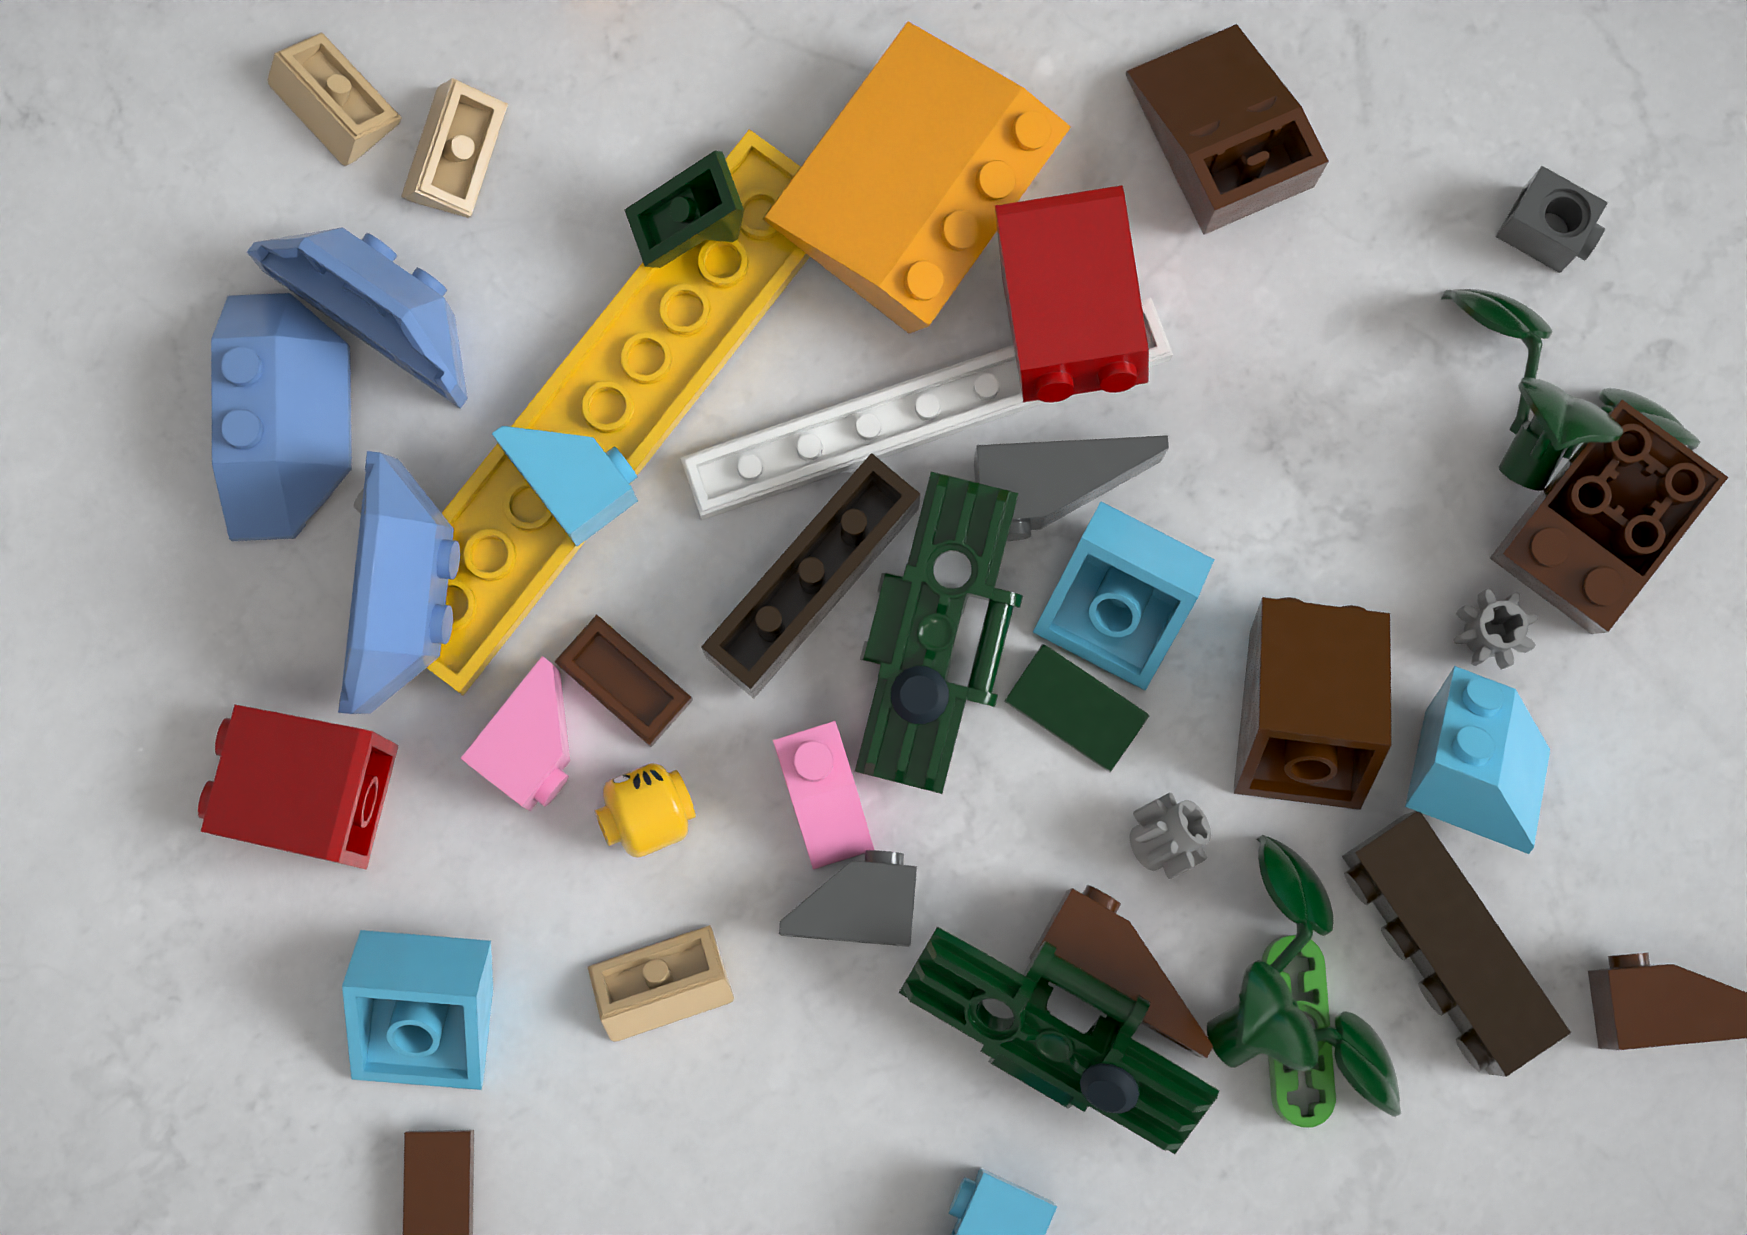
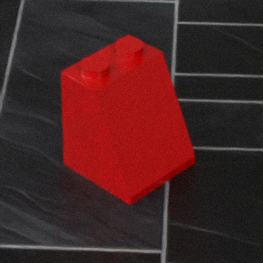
[995,185,1149,403]
[198,704,399,870]

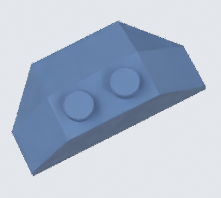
[247,227,468,409]
[211,293,352,541]
[338,451,460,714]

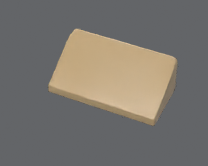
[268,33,401,166]
[401,78,508,218]
[588,925,734,1042]

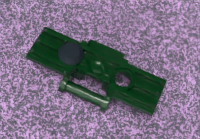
[854,471,1023,794]
[899,926,1219,1154]

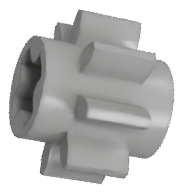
[1453,588,1538,670]
[1130,792,1211,879]

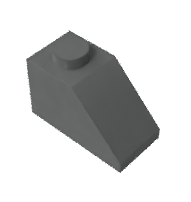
[779,850,917,947]

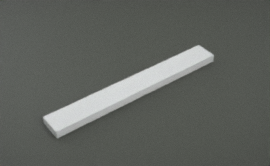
[681,298,1173,520]

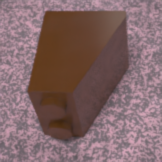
[1234,597,1392,810]

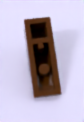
[1029,885,1214,1058]
[1588,952,1747,1050]

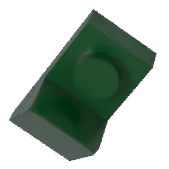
[624,151,744,268]

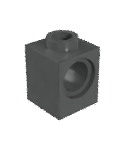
[1496,166,1608,273]

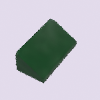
[1004,644,1149,772]

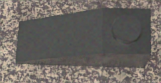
[974,435,1169,541]

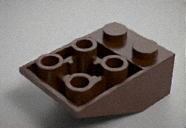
[1125,24,1329,235]
[1490,400,1728,634]

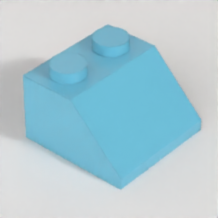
[1033,501,1215,690]
[1405,666,1550,854]
[342,930,493,1090]

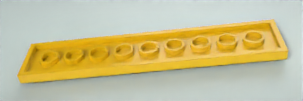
[427,129,810,696]

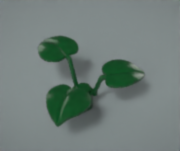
[1441,289,1700,491]
[1206,835,1401,1117]

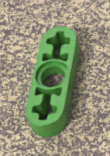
[1261,935,1336,1128]

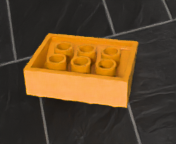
[763,21,1071,334]

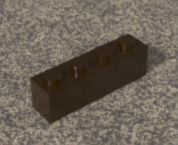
[701,453,921,699]
[1342,811,1571,1077]

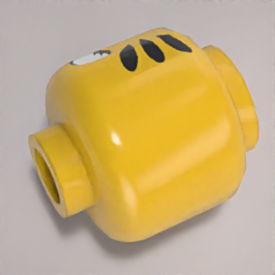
[594,763,696,858]

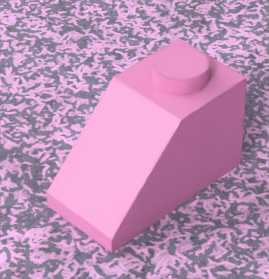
[460,656,570,811]
[773,721,874,870]

